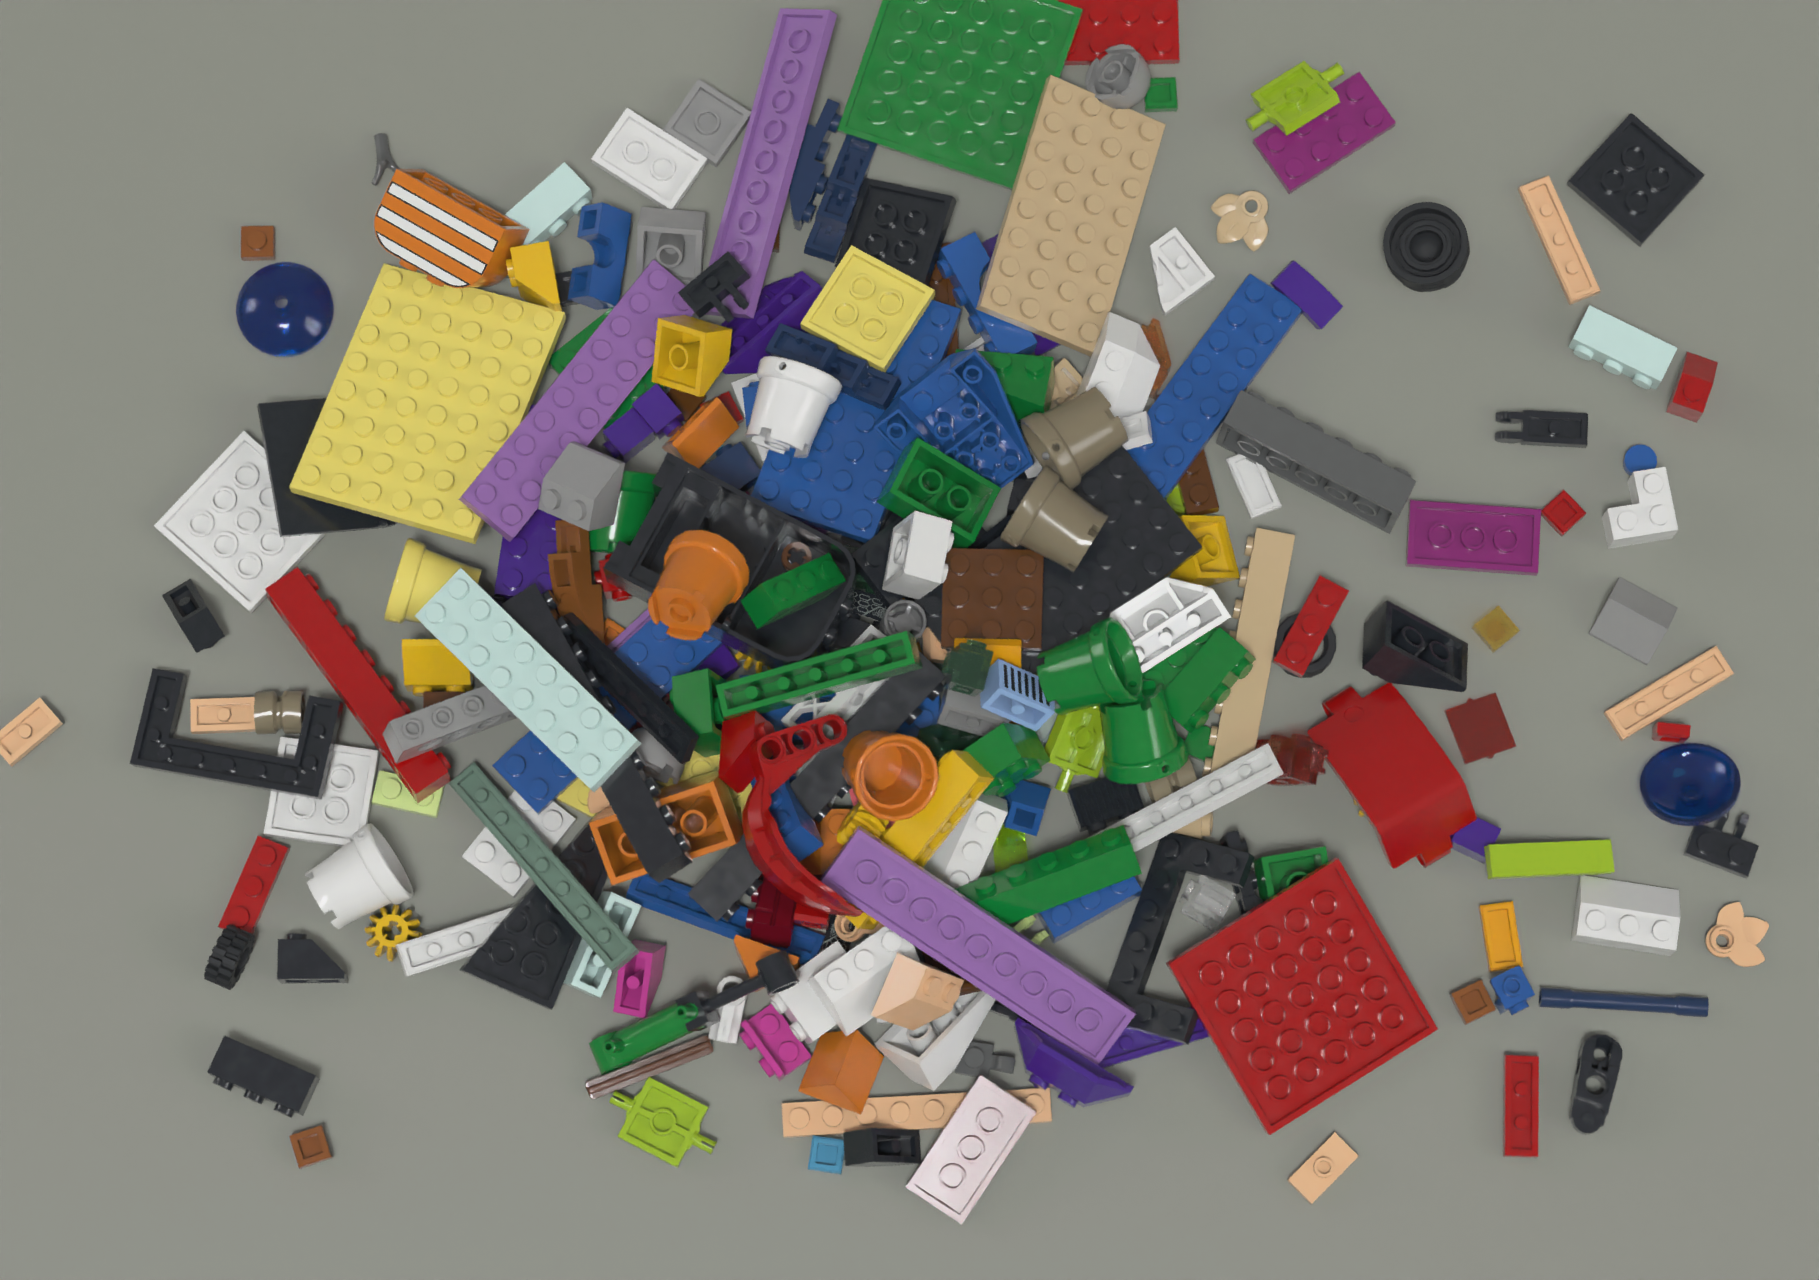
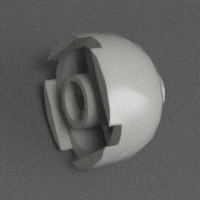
[1085,44,1151,109]
[631,727,686,784]

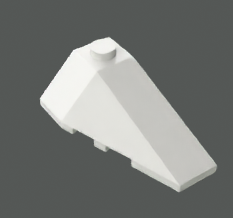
[875,991,996,1091]

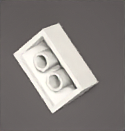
[923,794,1008,888]
[1571,875,1680,956]
[808,926,920,1037]

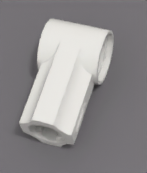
[708,976,748,1044]

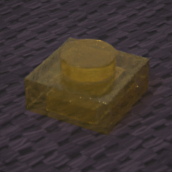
[1472,606,1520,653]

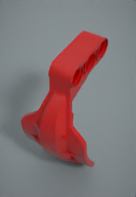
[742,714,863,917]

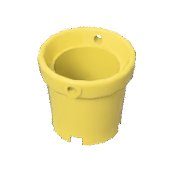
[384,538,482,624]

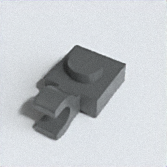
[955,1041,1015,1078]

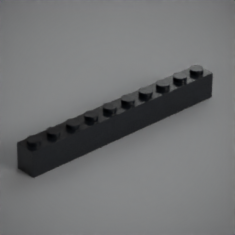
[502,583,693,883]
[688,650,946,922]

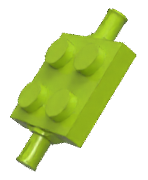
[1246,61,1344,136]
[1044,706,1105,793]
[609,1077,717,1168]

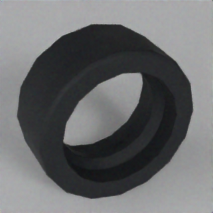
[1273,613,1336,678]

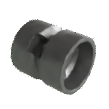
[879,600,927,643]

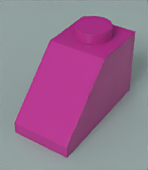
[613,939,666,1018]

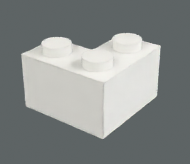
[1602,467,1678,549]

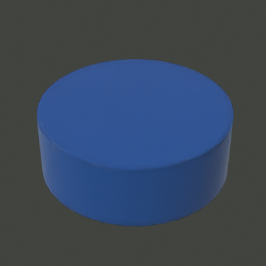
[1623,445,1657,476]

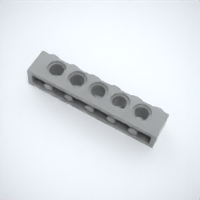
[383,686,518,763]

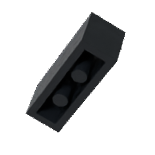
[207,1035,320,1118]

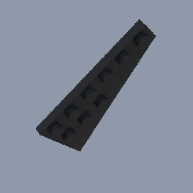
[459,812,608,1010]

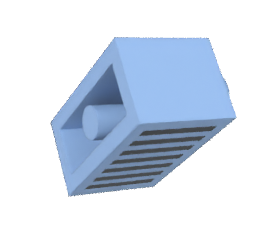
[979,659,1055,731]

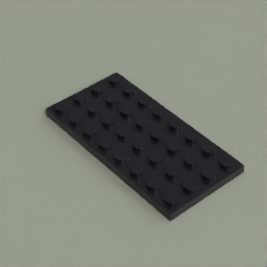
[913,446,1202,681]

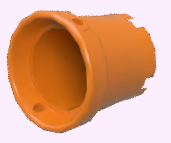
[648,530,749,640]
[841,730,939,822]

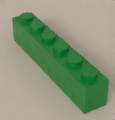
[715,631,923,720]
[953,825,1142,925]

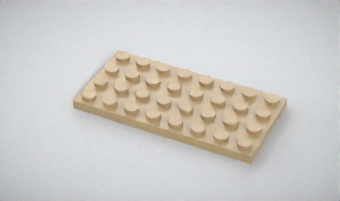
[976,75,1166,357]

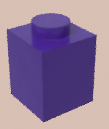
[632,383,685,439]
[603,407,655,463]
[1450,817,1501,864]

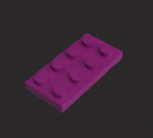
[1253,72,1396,194]
[1406,500,1541,576]

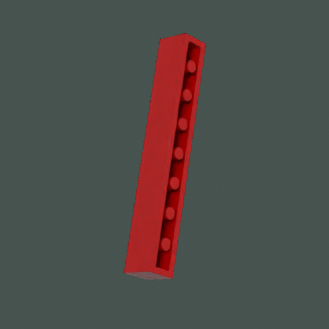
[265,567,451,803]

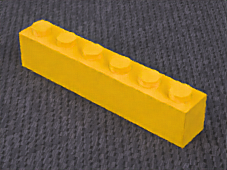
[845,750,994,930]

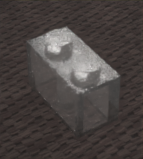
[1179,874,1236,932]

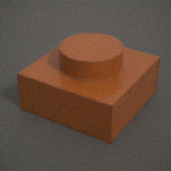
[241,226,275,261]
[1450,980,1496,1025]
[289,1125,333,1169]

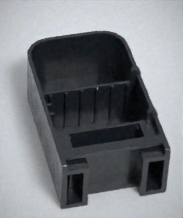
[603,452,856,669]

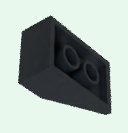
[1362,601,1468,692]

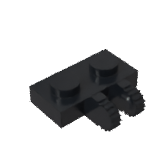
[678,252,750,323]
[1683,805,1759,878]

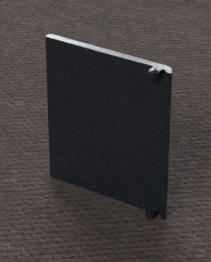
[257,398,396,537]

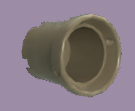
[1021,387,1128,489]
[1000,465,1108,573]

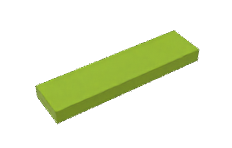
[1484,839,1615,880]

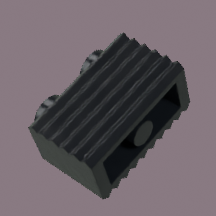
[1067,778,1144,835]

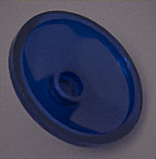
[236,262,334,357]
[1640,743,1741,826]

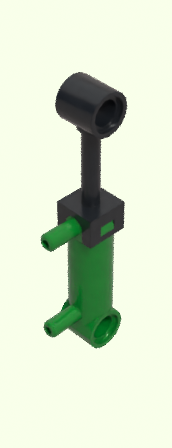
[589,950,799,1075]

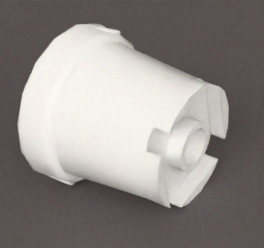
[745,356,842,458]
[305,823,414,930]

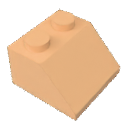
[871,953,964,1030]

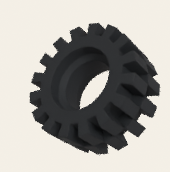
[204,924,255,990]

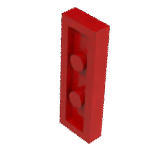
[1273,575,1349,678]
[218,835,290,934]
[1503,1055,1539,1158]

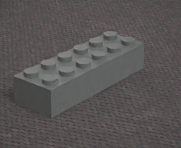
[1216,390,1416,534]

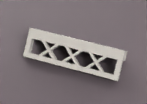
[781,625,889,756]

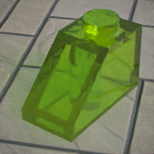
[992,823,1028,874]

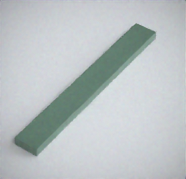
[448,762,639,974]

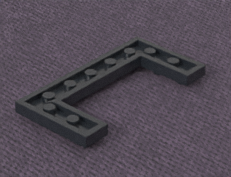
[130,668,344,800]
[1106,833,1255,1045]

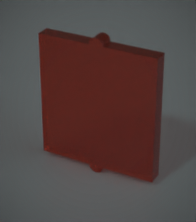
[1444,693,1516,765]

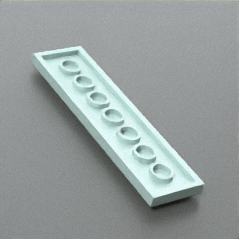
[415,568,641,792]

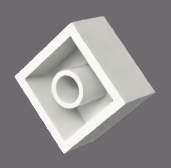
[882,511,954,600]

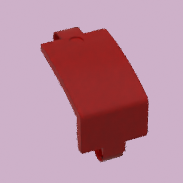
[1307,683,1477,869]

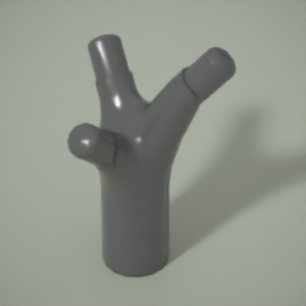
[371,133,400,186]

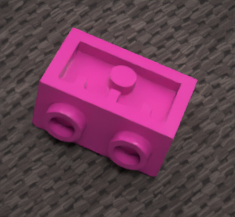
[739,1004,812,1081]

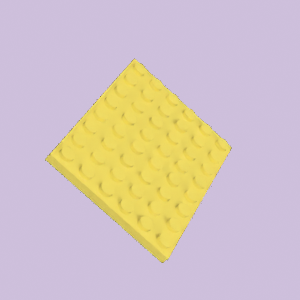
[289,264,566,544]

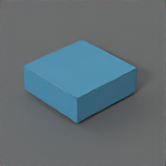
[808,1136,844,1175]

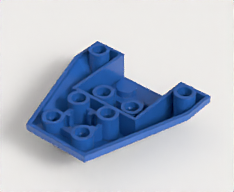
[873,348,1034,488]

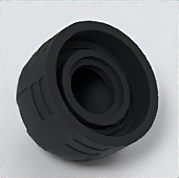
[1383,202,1470,292]

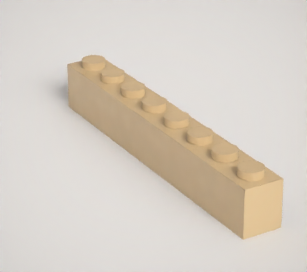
[1202,528,1295,777]

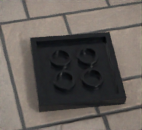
[1567,113,1704,247]
[835,178,956,286]

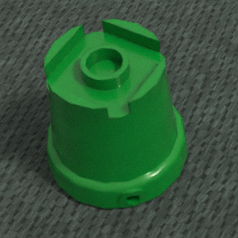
[589,470,656,553]
[1037,617,1143,715]
[1098,679,1189,784]

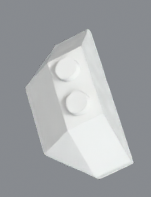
[1076,312,1160,419]
[1109,577,1231,673]

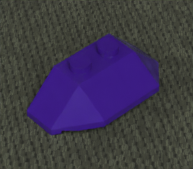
[720,271,822,374]
[1014,1017,1134,1108]

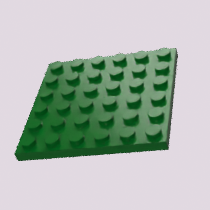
[838,0,1083,190]

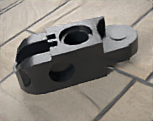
[1569,1034,1622,1135]

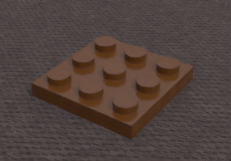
[941,548,1044,651]

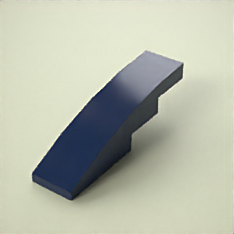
[804,135,877,263]
[765,323,901,410]

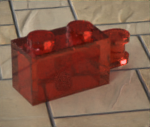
[1255,734,1329,786]

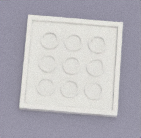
[154,431,327,613]

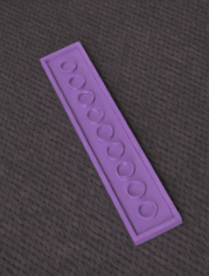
[705,8,837,319]
[458,259,694,542]
[820,826,1136,1065]

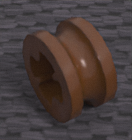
[781,542,812,571]

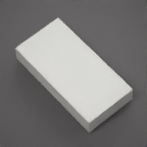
[1226,454,1282,519]

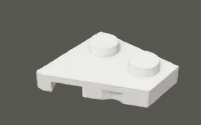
[1149,227,1215,316]

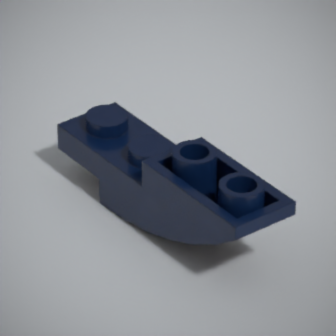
[789,99,843,231]

